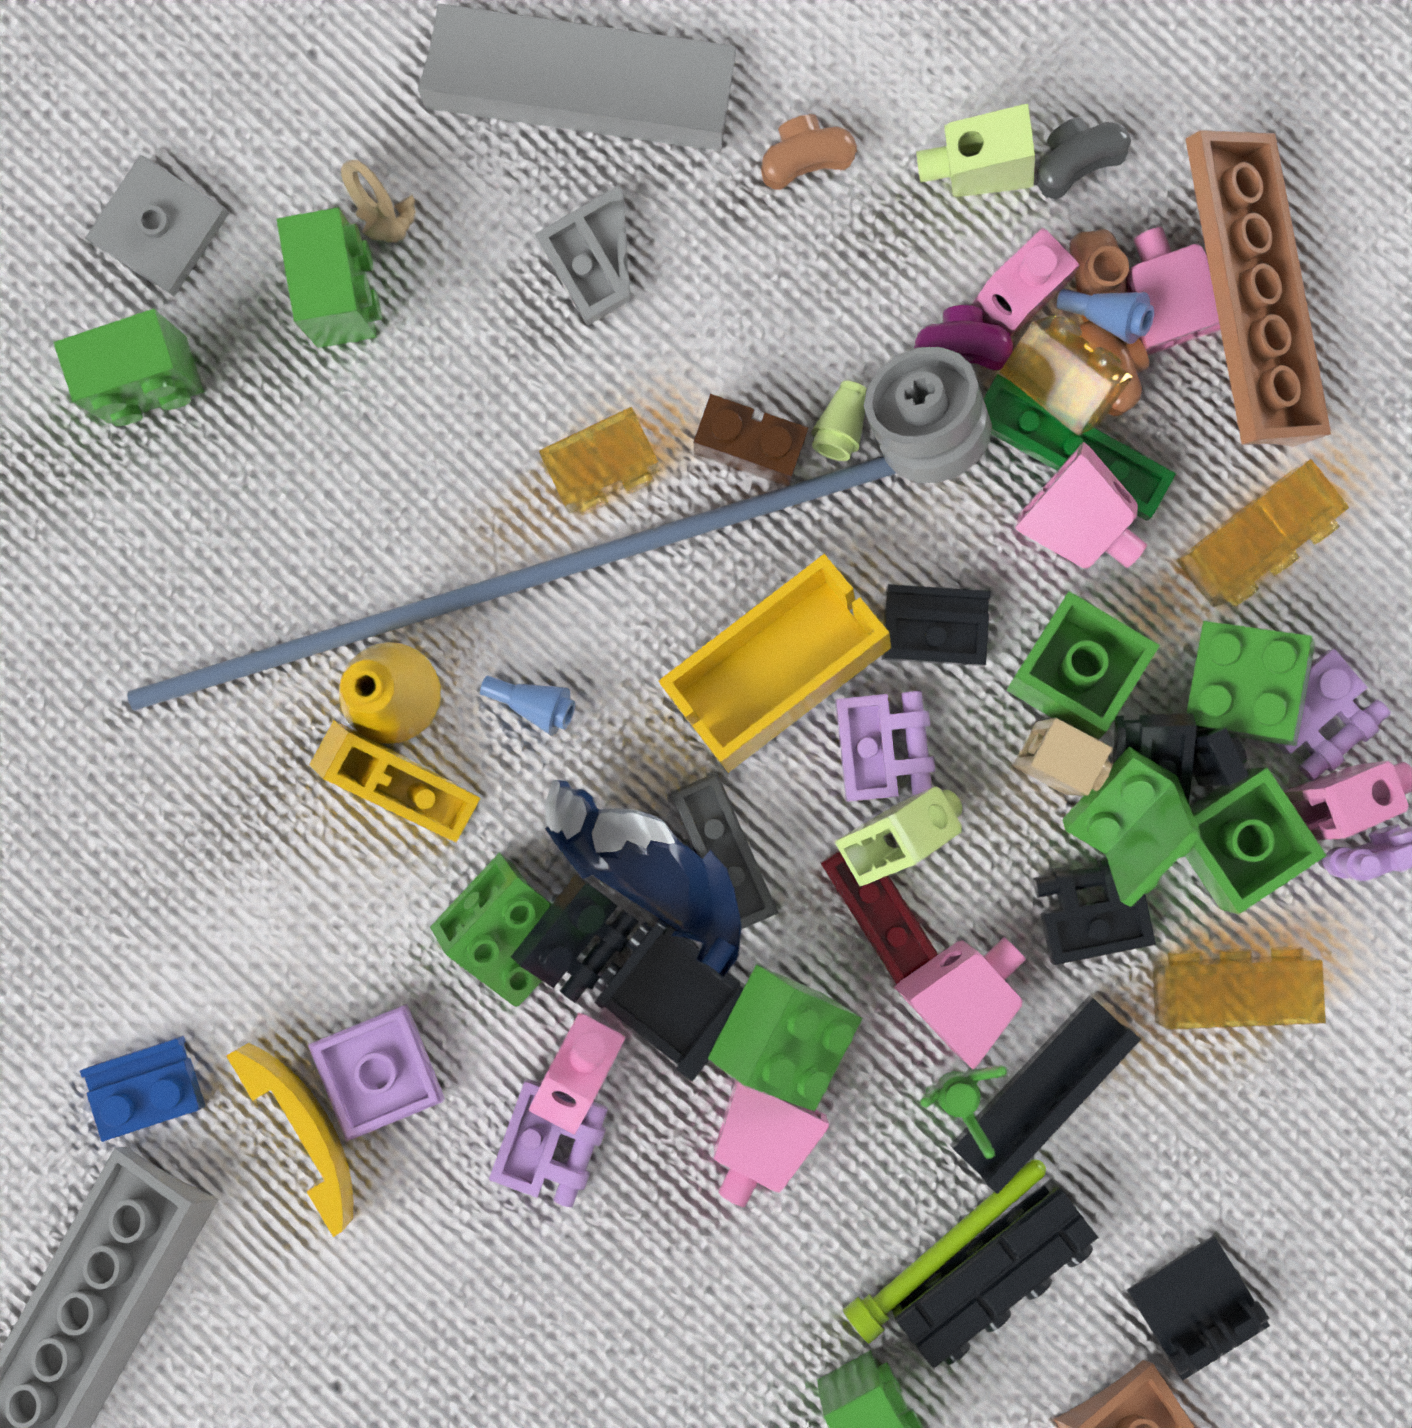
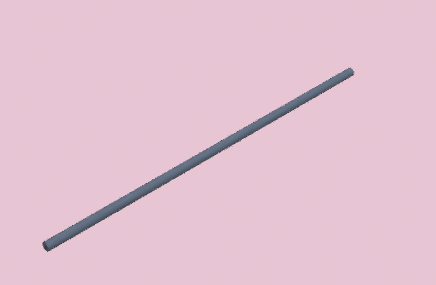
[127,456,897,711]

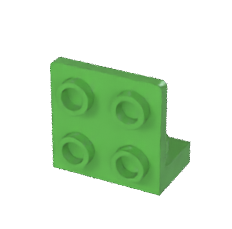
[1062,747,1200,907]
[430,852,552,1007]

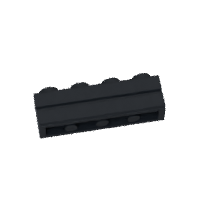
[892,1178,1099,1369]

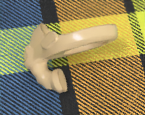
[341,159,416,243]

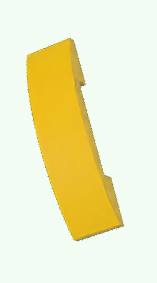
[226,1043,354,1237]

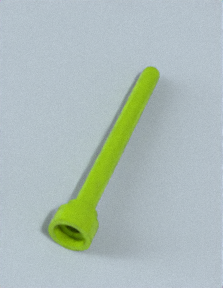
[842,1159,1046,1344]

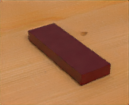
[820,851,939,985]

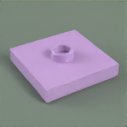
[308,1004,445,1142]

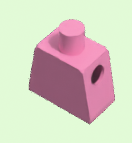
[1126,227,1220,356]
[971,228,1079,337]
[1015,442,1147,569]
[1284,760,1412,840]
[894,937,1026,1069]
[528,1013,626,1135]
[714,1079,830,1207]

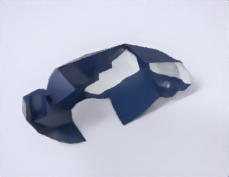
[545,780,742,977]

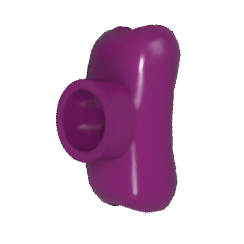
[914,305,1013,371]

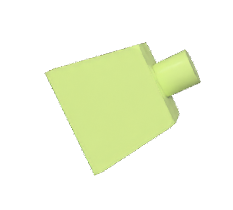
[916,104,1035,197]
[835,786,962,887]

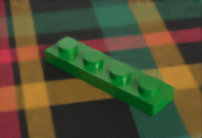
[983,374,1176,521]

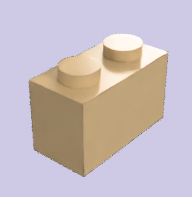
[1012,718,1113,796]

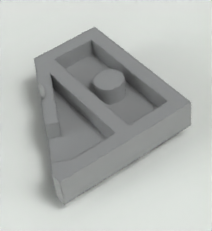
[535,185,631,326]

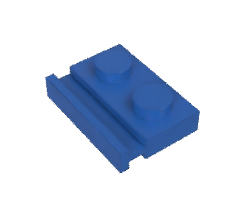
[79,1035,206,1142]

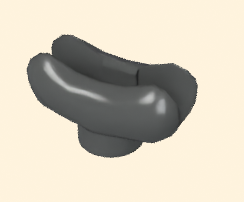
[1037,117,1131,199]

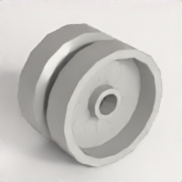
[864,347,992,483]

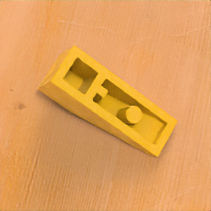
[309,720,481,843]

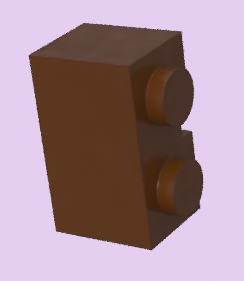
[693,394,808,486]

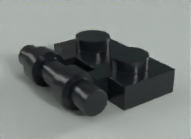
[1033,858,1156,965]
[511,874,639,1003]

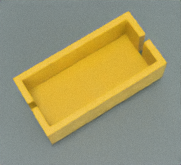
[658,554,891,773]

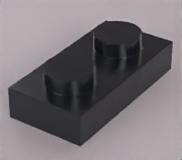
[1192,728,1249,786]

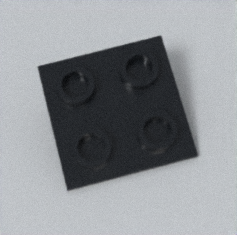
[1127,1235,1270,1381]

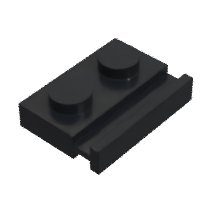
[881,584,991,666]
[1112,713,1197,804]

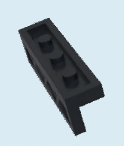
[950,996,1141,1194]

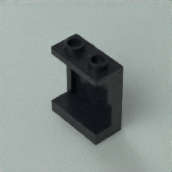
[594,918,745,1082]

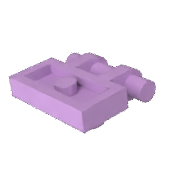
[1275,649,1391,781]
[835,691,935,802]
[1322,824,1412,881]
[489,1078,608,1207]

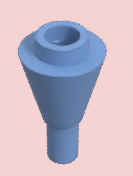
[1057,289,1155,344]
[480,676,575,736]

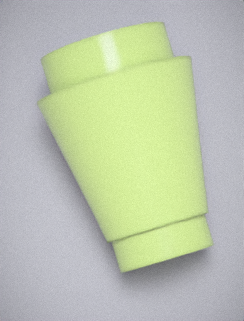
[811,381,867,461]

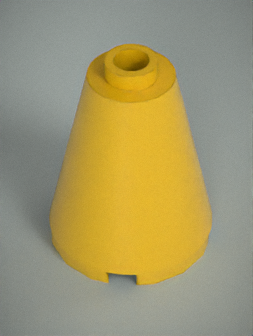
[339,642,441,744]

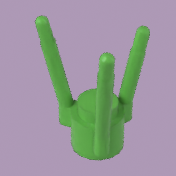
[920,1066,1007,1159]

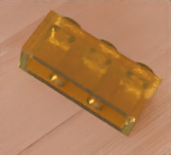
[1176,459,1350,608]
[1152,946,1326,1030]

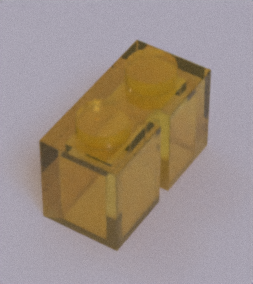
[1000,315,1133,435]
[539,406,660,516]

